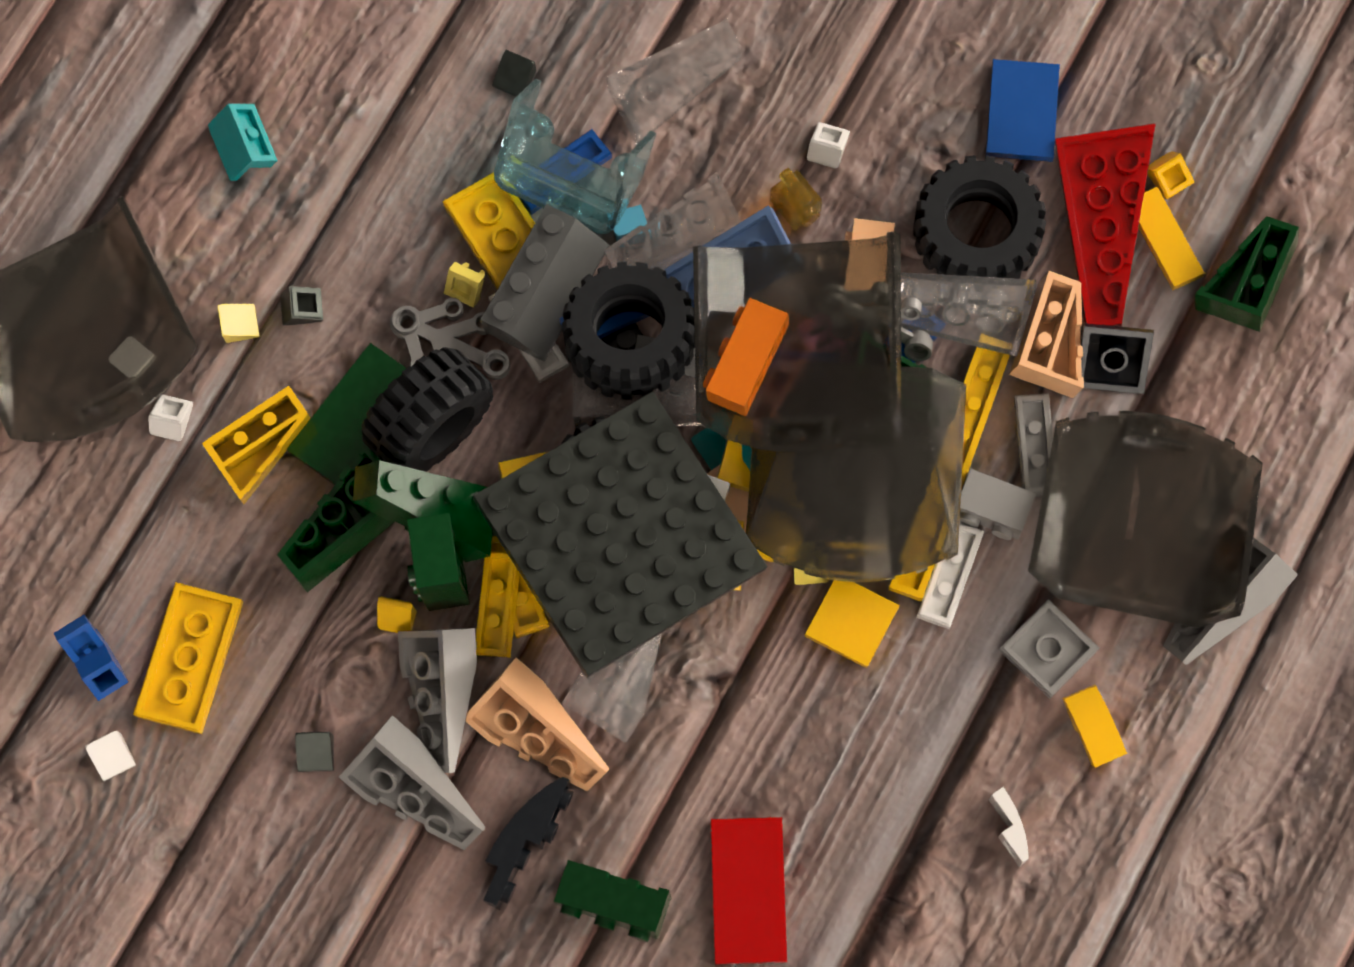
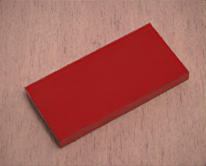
[711,817,787,965]

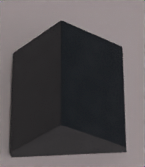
[1081,323,1154,394]

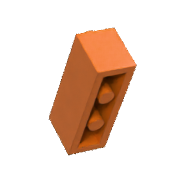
[703,298,789,417]

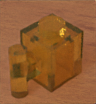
[770,168,822,231]

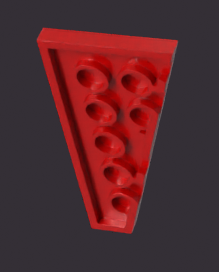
[1055,123,1156,327]

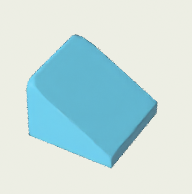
[609,205,650,245]

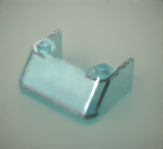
[494,78,657,234]

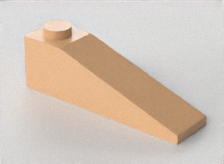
[465,657,609,791]

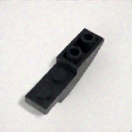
[483,777,574,910]

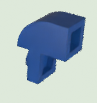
[54,615,129,701]

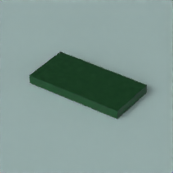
[287,343,406,485]

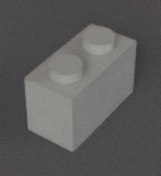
[953,469,1036,540]

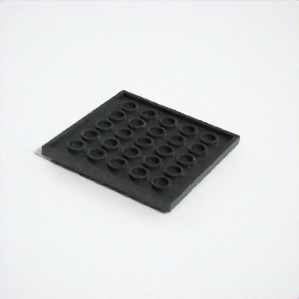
[473,392,768,678]

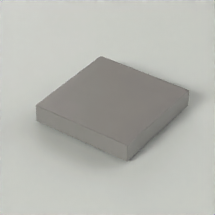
[999,599,1100,699]

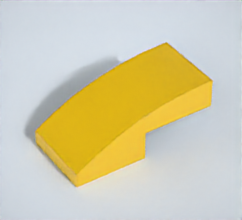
[1062,684,1127,768]

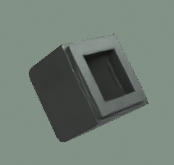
[492,50,537,99]
[280,286,323,325]
[295,732,334,772]

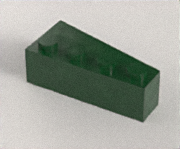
[277,443,395,593]
[353,460,492,562]

